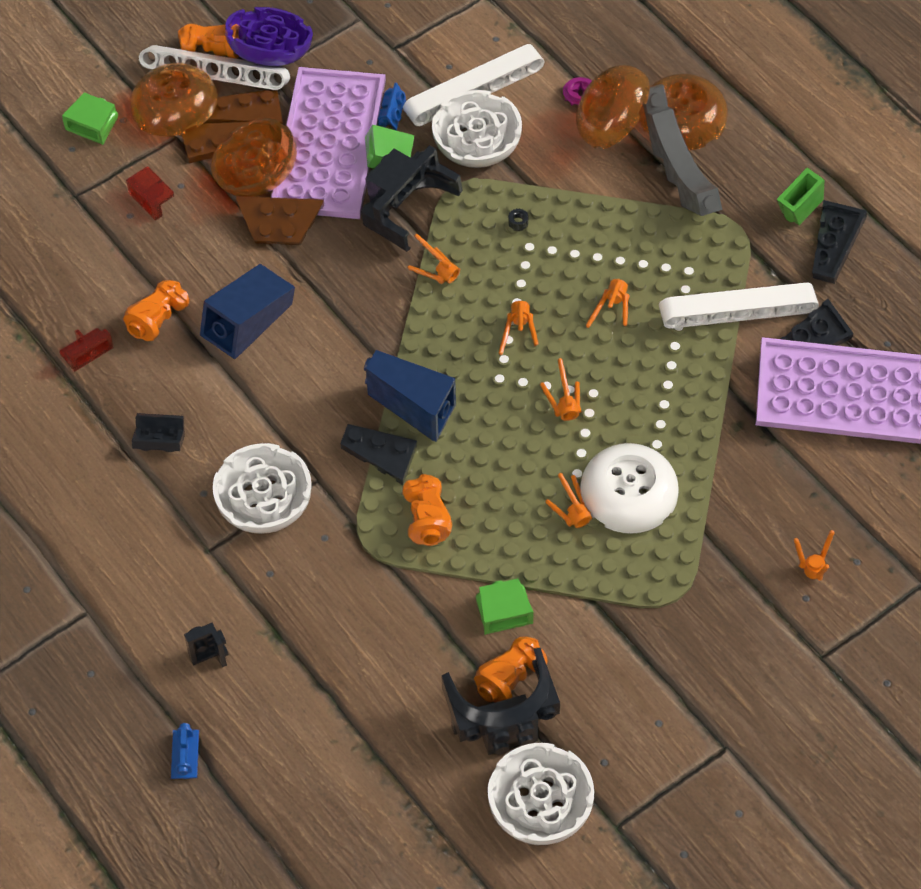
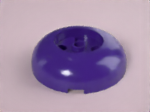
[225,7,313,67]

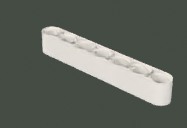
[403,44,544,126]
[139,45,290,90]
[659,283,819,328]

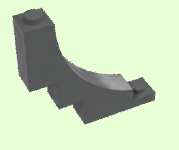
[640,84,722,216]

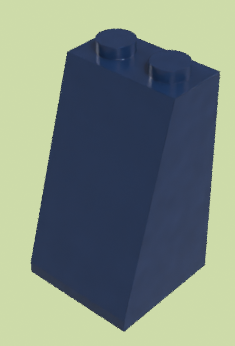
[200,264,295,359]
[364,350,456,442]

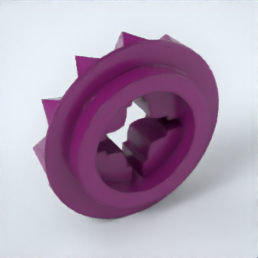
[563,77,598,108]

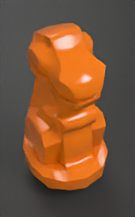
[178,24,239,59]
[123,280,190,341]
[402,474,452,546]
[474,637,548,702]

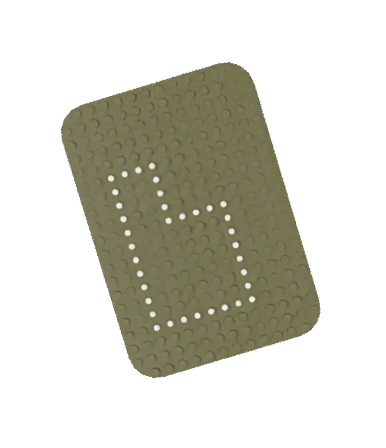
[357,178,751,608]

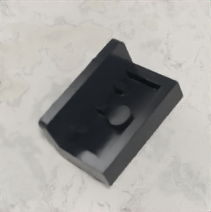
[132,413,185,452]
[184,622,229,667]

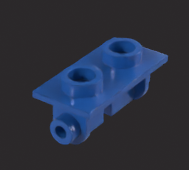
[378,83,406,131]
[171,723,199,779]

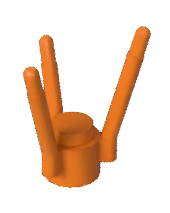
[407,234,460,285]
[586,279,630,328]
[498,301,538,355]
[540,358,582,421]
[545,473,592,528]
[794,530,834,581]

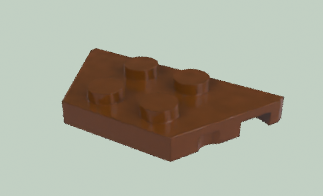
[236,196,325,245]

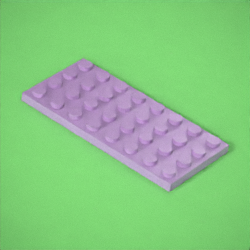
[272,67,386,219]
[755,337,921,444]

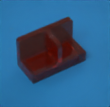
[126,166,174,221]
[59,328,114,372]

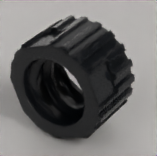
[508,208,529,231]

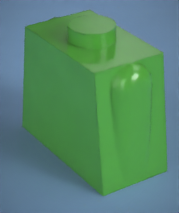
[62,92,118,145]
[365,124,415,169]
[777,168,825,225]
[476,579,534,634]

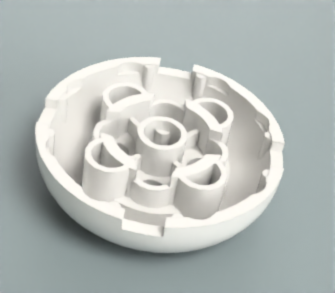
[432,90,522,168]
[213,443,312,534]
[580,443,679,533]
[488,743,594,845]

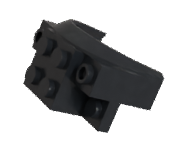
[361,145,463,252]
[441,648,560,755]

